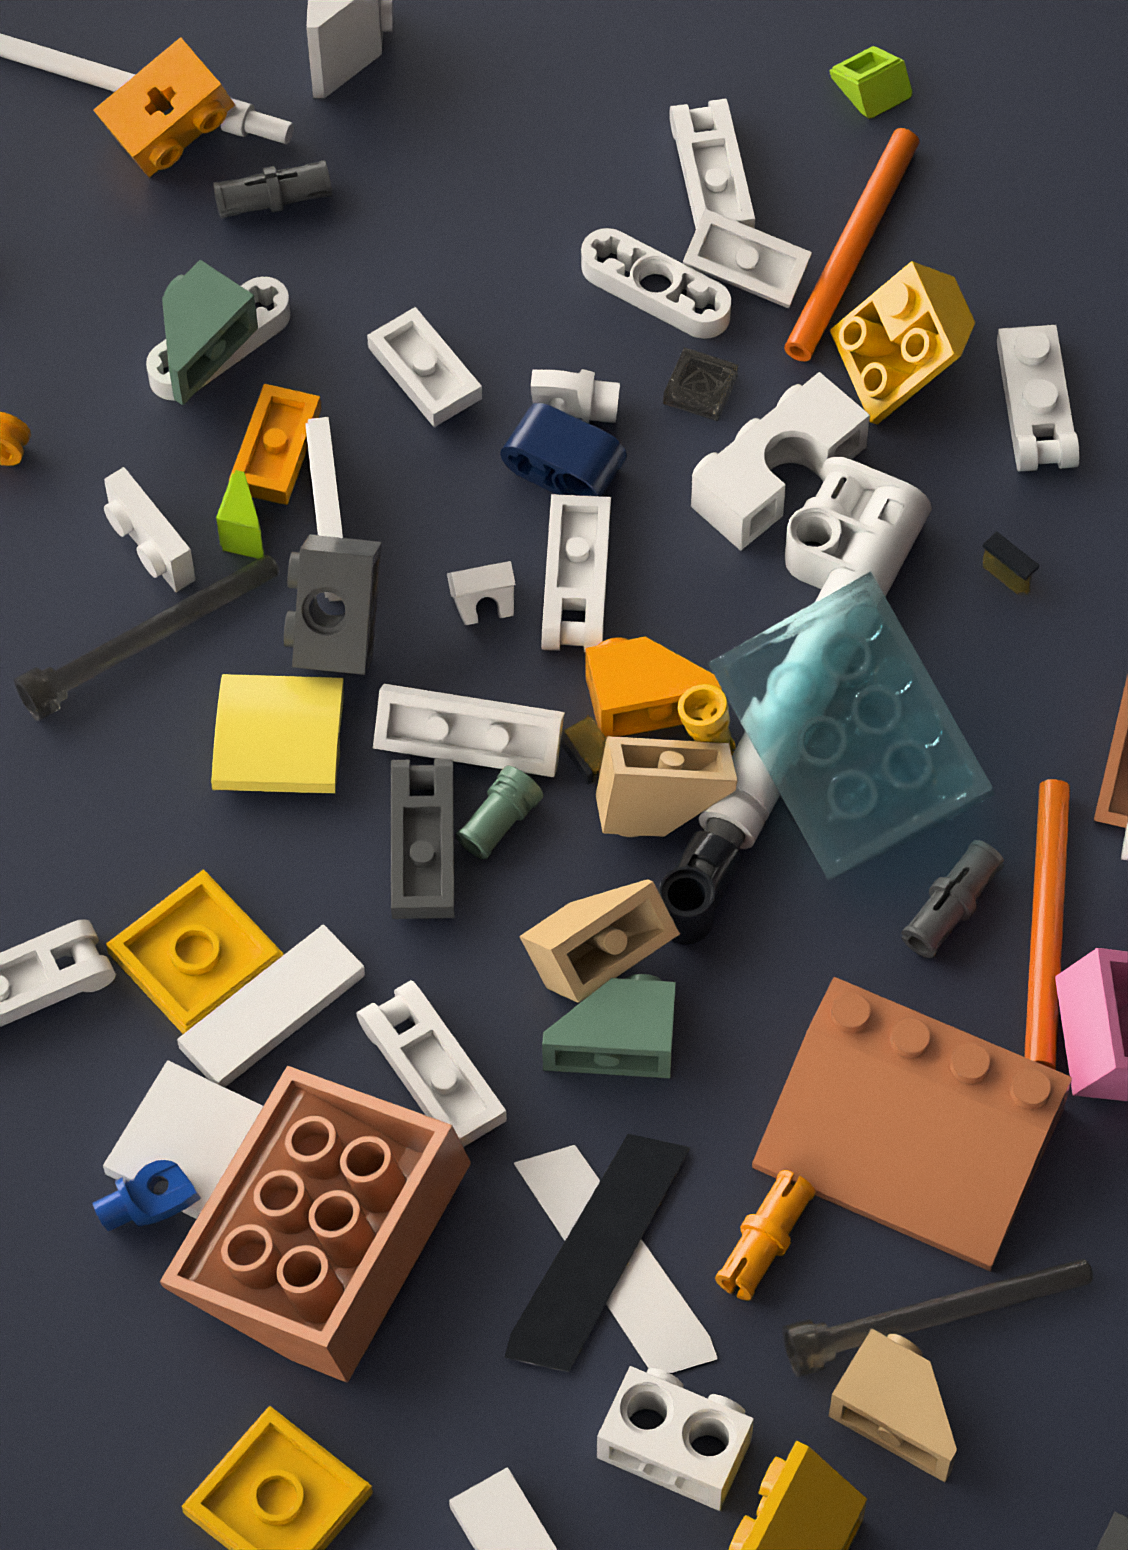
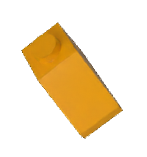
[586,637,722,740]

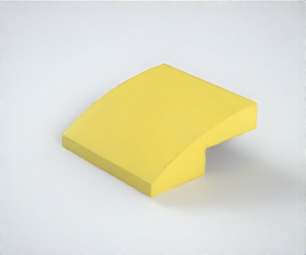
[211,674,344,794]

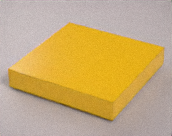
[106,869,284,1034]
[182,1406,373,1550]

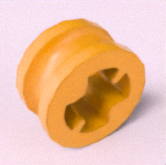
[0,412,31,466]

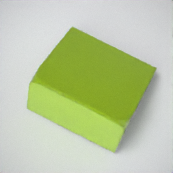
[829,46,912,118]
[216,470,264,559]

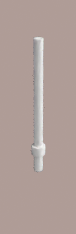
[0,33,294,144]

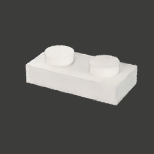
[683,208,812,309]
[367,307,482,427]
[104,467,196,592]

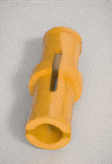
[715,1170,816,1301]

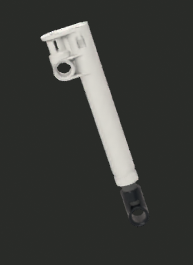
[658,457,932,945]

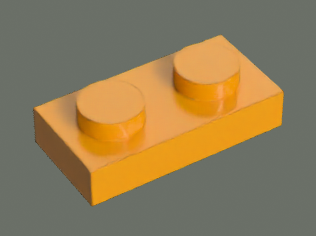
[229,384,322,505]

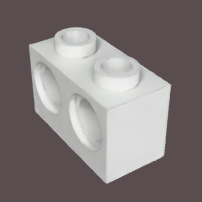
[597,1366,754,1511]

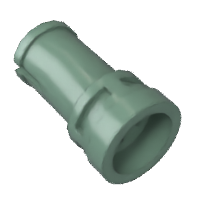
[455,766,544,859]

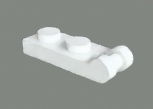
[670,99,755,229]
[997,325,1079,472]
[541,494,611,652]
[0,919,116,1027]
[357,980,507,1147]

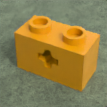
[94,37,236,178]

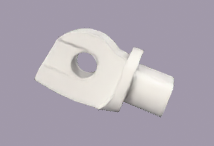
[531,369,620,424]

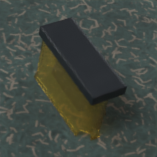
[982,531,1040,595]
[561,715,607,785]

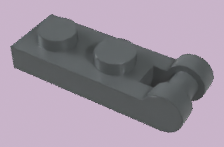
[391,759,455,919]

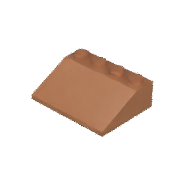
[752,977,1072,1271]
[160,1066,471,1383]

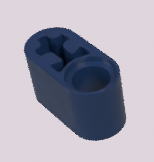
[500,403,627,497]

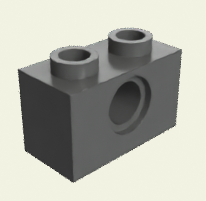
[284,534,382,675]

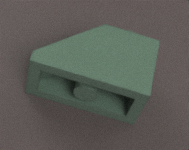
[162,260,258,405]
[542,974,676,1078]

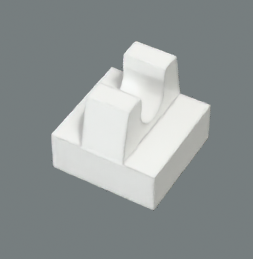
[447,561,516,625]

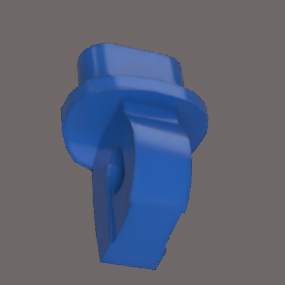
[92,1160,201,1232]

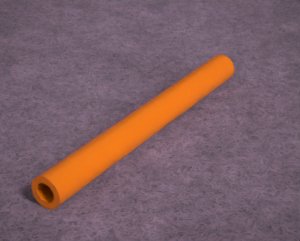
[784,128,920,362]
[1024,779,1070,1070]

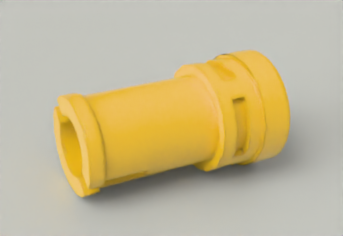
[678,684,736,755]

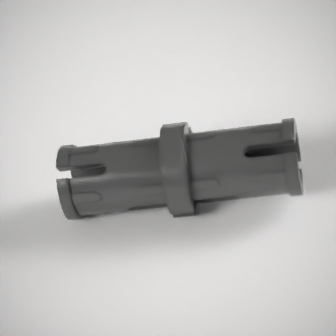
[213,160,332,219]
[901,840,1004,958]

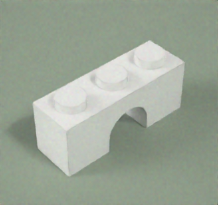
[691,372,870,551]

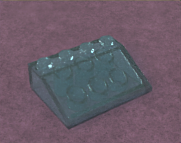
[708,571,995,880]

